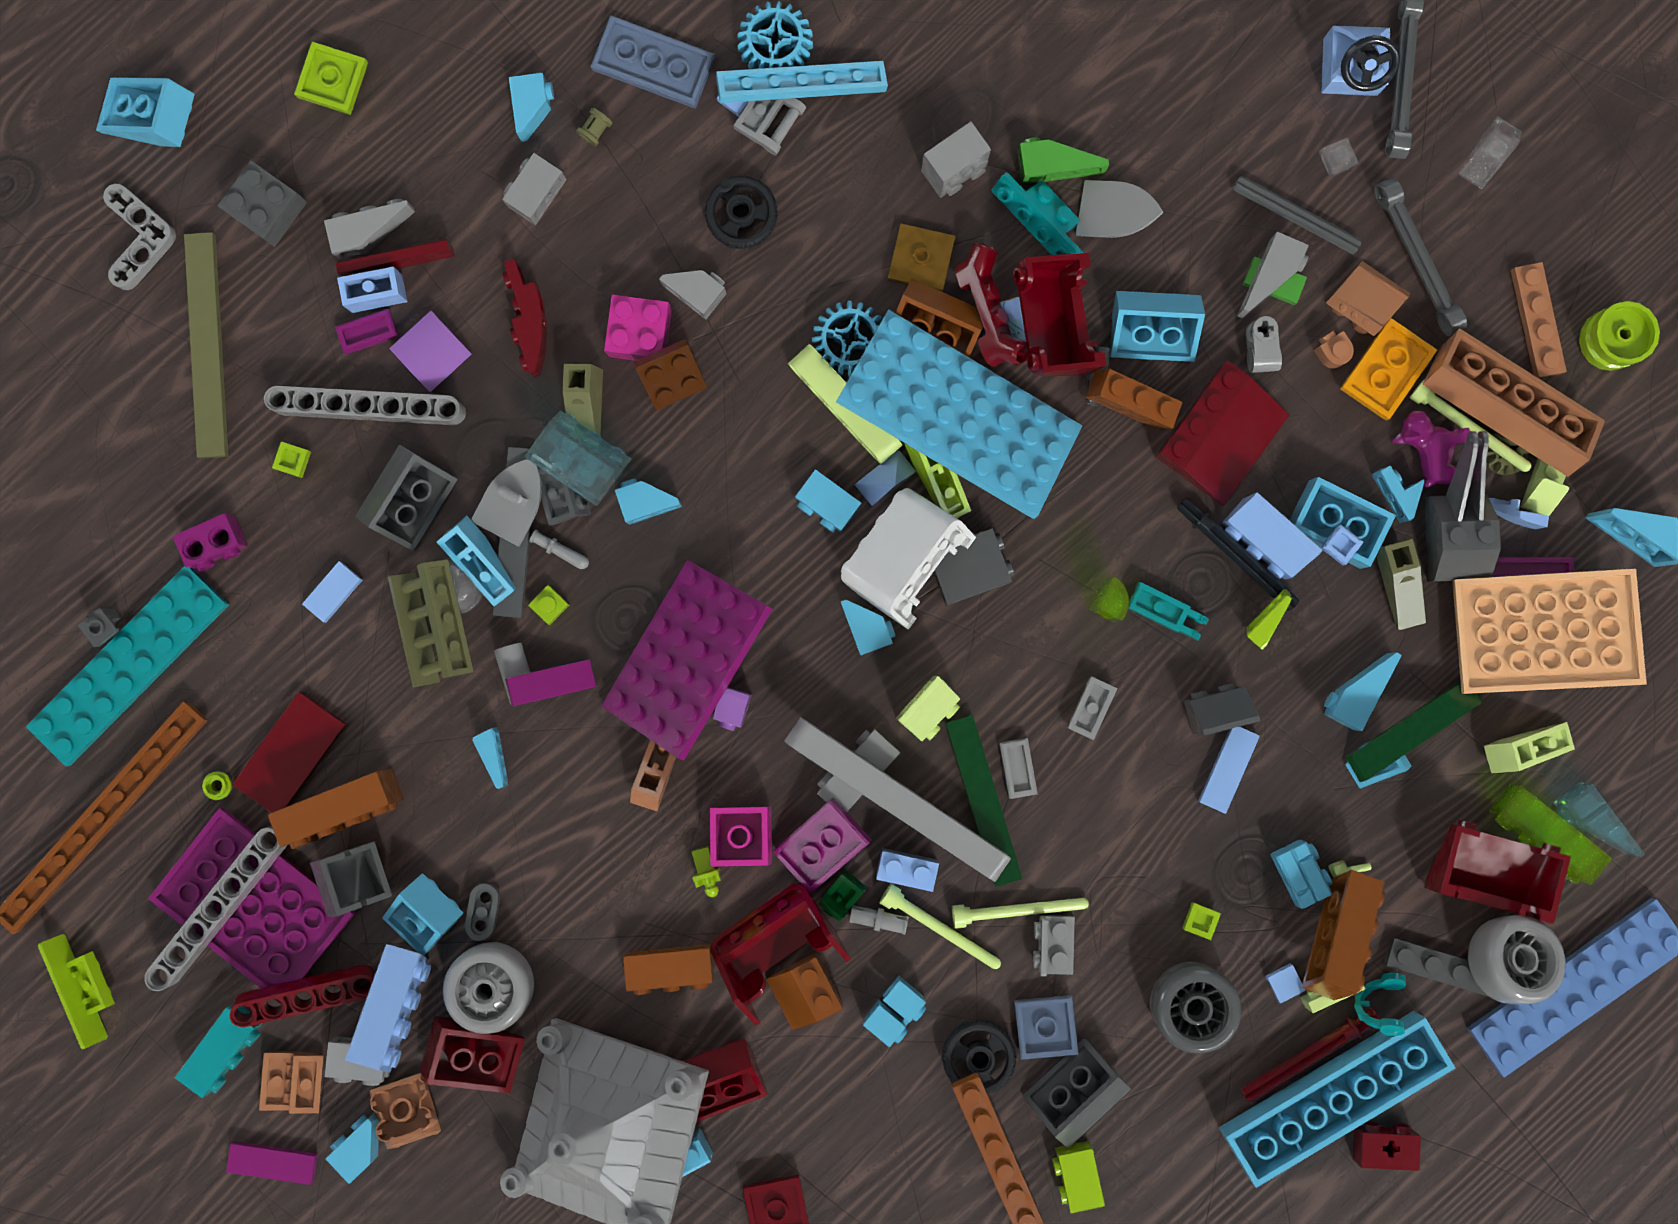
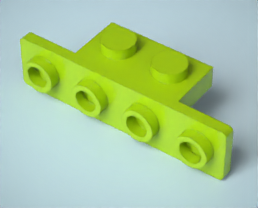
[38,934,115,1049]

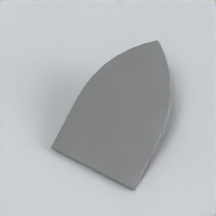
[1076,180,1163,238]
[471,458,542,547]

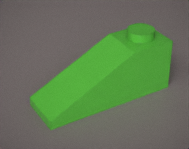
[1017,137,1109,185]

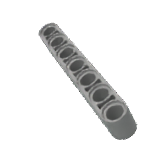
[264,386,466,425]
[144,826,287,991]

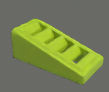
[1246,589,1292,650]

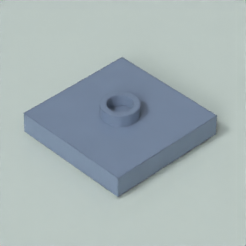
[1014,995,1078,1060]

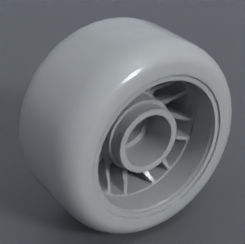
[1468,915,1565,1004]
[443,942,534,1034]

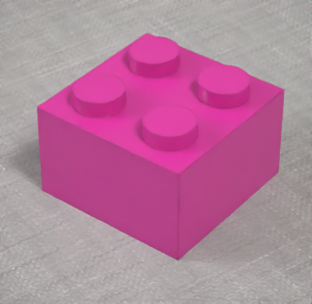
[604,295,672,361]
[710,807,772,866]

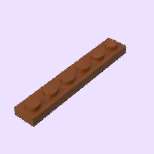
[951,1072,1044,1224]

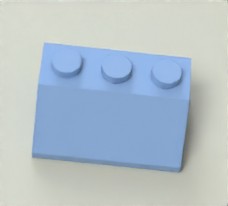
[1221,493,1323,579]

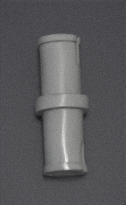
[849,905,909,935]

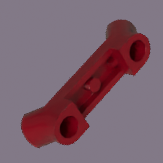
[955,242,1028,367]

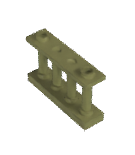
[388,559,474,688]

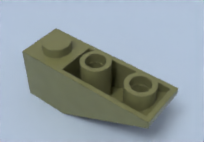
[563,364,603,454]
[1376,539,1426,631]

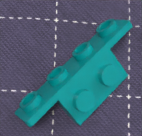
[992,172,1083,255]

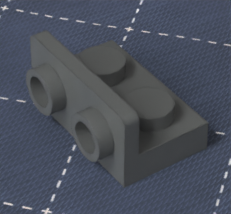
[539,461,591,525]

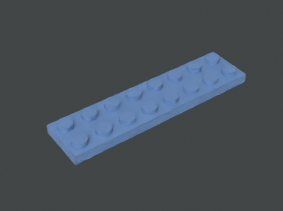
[1467,898,1678,1077]

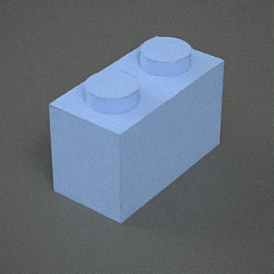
[337,267,408,313]
[876,848,939,892]

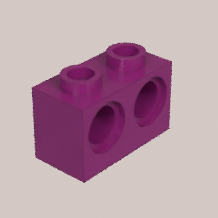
[172,513,248,571]

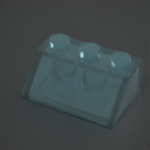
[525,410,631,506]

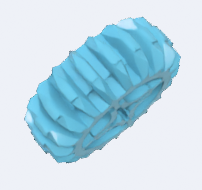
[737,1,813,69]
[812,301,882,378]

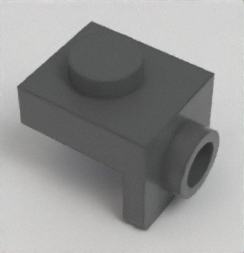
[77,608,121,647]

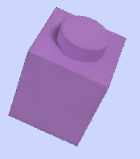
[713,687,752,731]

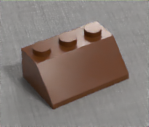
[895,279,983,357]

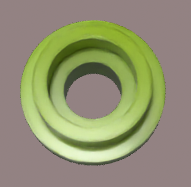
[202,771,232,800]

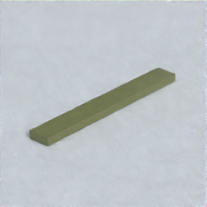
[184,232,229,459]

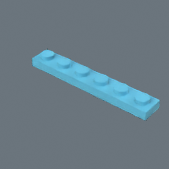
[716,61,888,103]

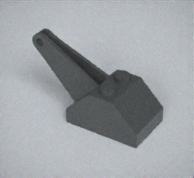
[1424,431,1501,582]

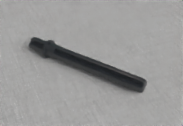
[1177,497,1299,611]

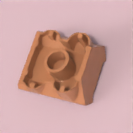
[1326,261,1411,336]
[369,1073,441,1149]

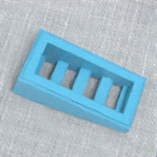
[472,727,508,789]

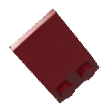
[420,1016,525,1093]

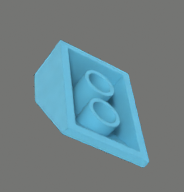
[96,78,194,147]
[1585,508,1678,567]

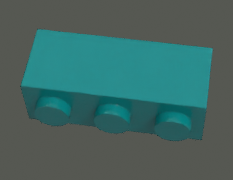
[175,1005,263,1098]

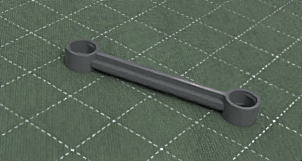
[1385,0,1424,159]
[1374,177,1467,336]

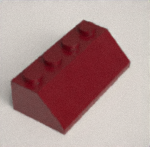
[682,1038,768,1122]

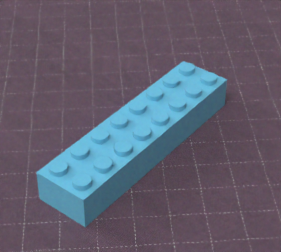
[1218,1011,1455,1188]

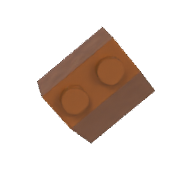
[766,952,843,1030]

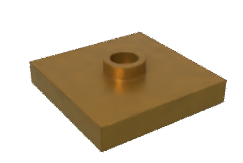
[888,224,955,292]

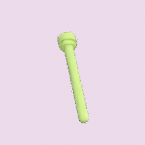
[1409,380,1531,472]
[879,883,1001,969]
[952,898,1089,928]

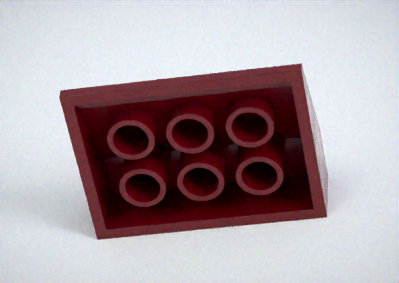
[1155,361,1289,506]

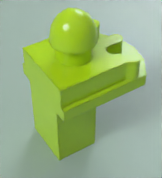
[692,846,721,897]

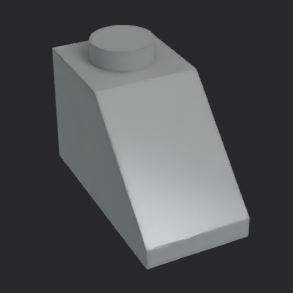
[659,270,727,320]

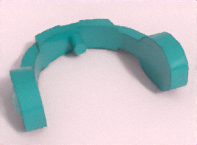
[1354,973,1406,1036]

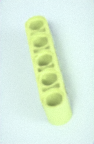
[788,344,902,464]

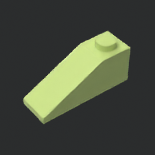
[1484,722,1575,773]

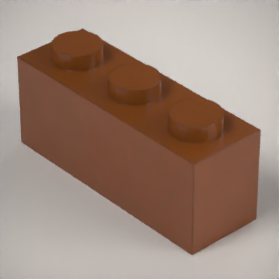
[1085,369,1182,430]
[623,944,715,995]

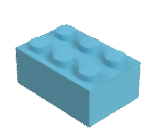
[1289,477,1396,569]

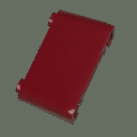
[1013,252,1107,376]
[1424,820,1571,924]

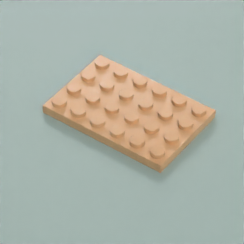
[1453,569,1646,694]

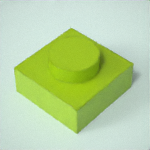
[272,442,311,478]
[528,585,570,625]
[1182,902,1221,940]

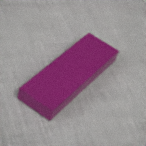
[505,659,596,707]
[226,1141,318,1185]

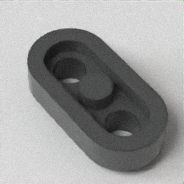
[465,882,501,941]

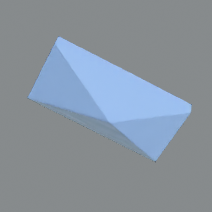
[855,449,916,506]

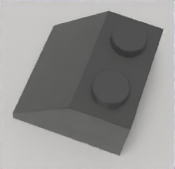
[1184,682,1261,736]

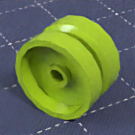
[1579,301,1660,371]

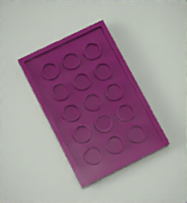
[601,560,773,760]
[148,807,356,1004]

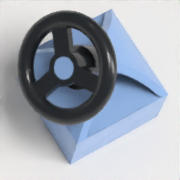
[1322,26,1400,96]

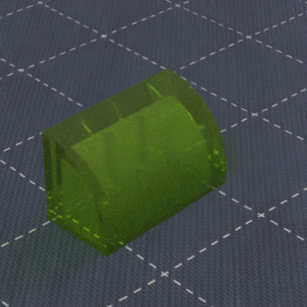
[1089,576,1129,623]

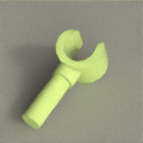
[1329,860,1371,878]

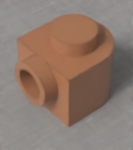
[1314,331,1354,369]

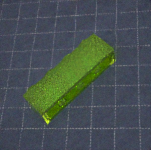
[1489,784,1613,885]

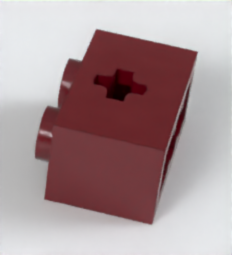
[1353,1122,1421,1171]

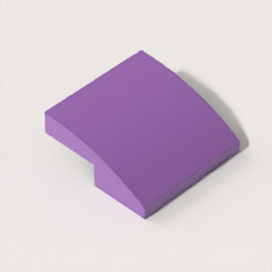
[389,311,472,392]

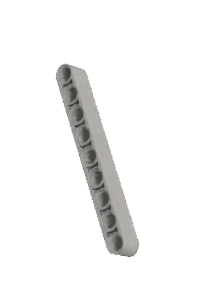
[784,717,1011,882]

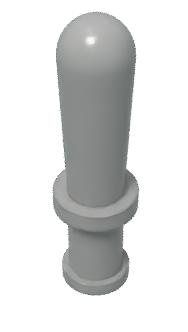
[529,529,589,569]

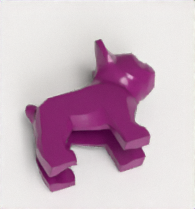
[1392,411,1470,487]

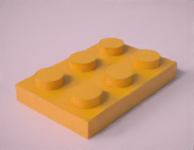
[1340,318,1437,421]

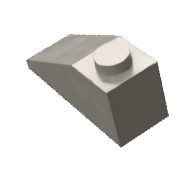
[1237,232,1309,318]

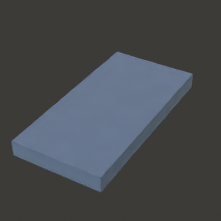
[591,15,716,109]

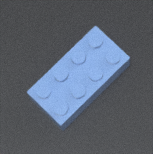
[345,944,431,1073]

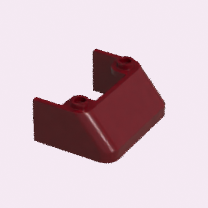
[711,884,851,1026]

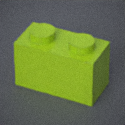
[1052,1141,1105,1213]

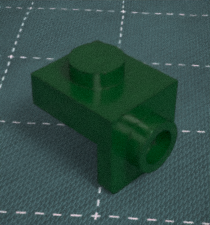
[819,869,867,922]

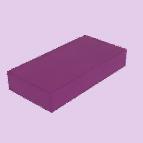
[335,309,399,355]

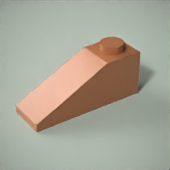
[630,740,676,811]

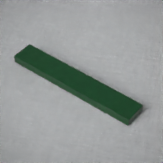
[1345,681,1482,782]
[945,715,1023,887]

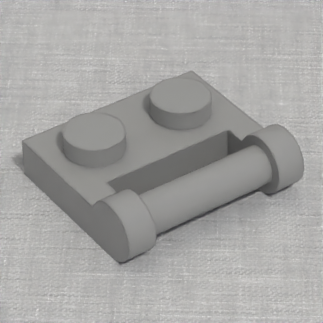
[734,98,806,155]

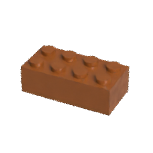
[268,768,404,849]
[1302,869,1385,1000]

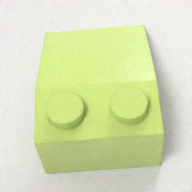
[896,676,960,741]

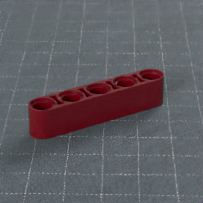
[229,965,376,1028]

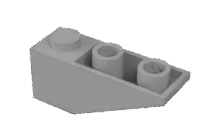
[324,199,415,260]

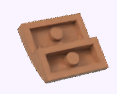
[259,1050,323,1114]

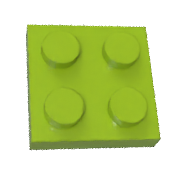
[294,42,368,115]

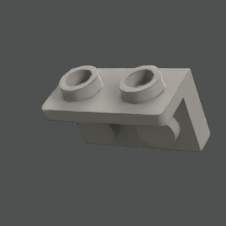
[1033,914,1075,976]

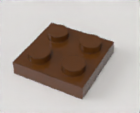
[633,339,707,411]

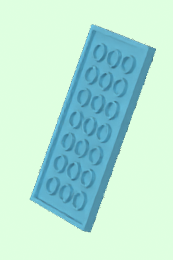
[836,310,1082,519]

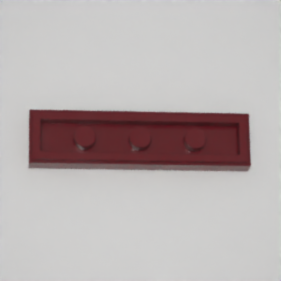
[335,239,455,277]

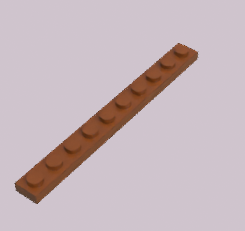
[0,701,208,934]

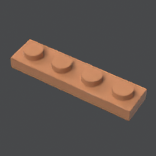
[1511,262,1567,378]

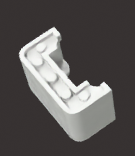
[841,488,976,630]

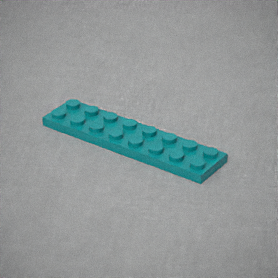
[26,566,230,766]

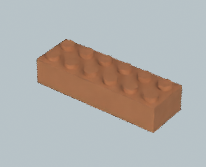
[1423,328,1605,477]

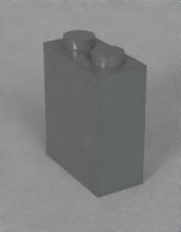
[933,528,1014,606]

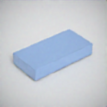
[302,561,363,623]

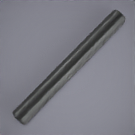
[1233,176,1362,254]

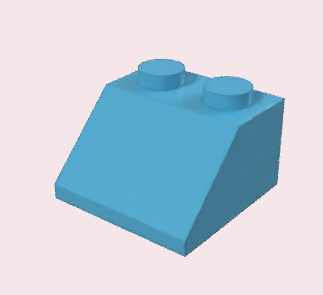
[382,873,463,956]

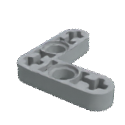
[103,184,176,290]

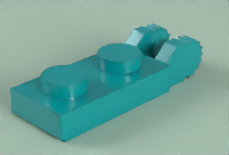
[1126,582,1209,641]

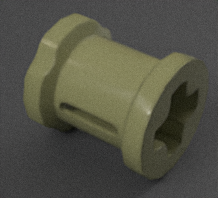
[576,108,613,147]

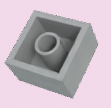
[921,122,991,198]

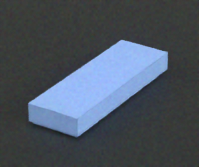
[1198,727,1260,814]

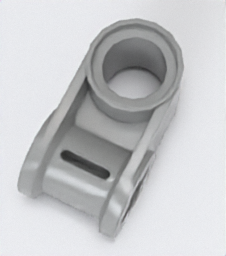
[1245,316,1282,373]

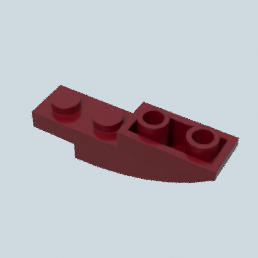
[502,259,547,378]

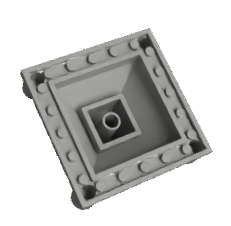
[500,1018,709,1224]

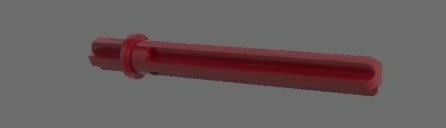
[1241,1008,1380,1103]

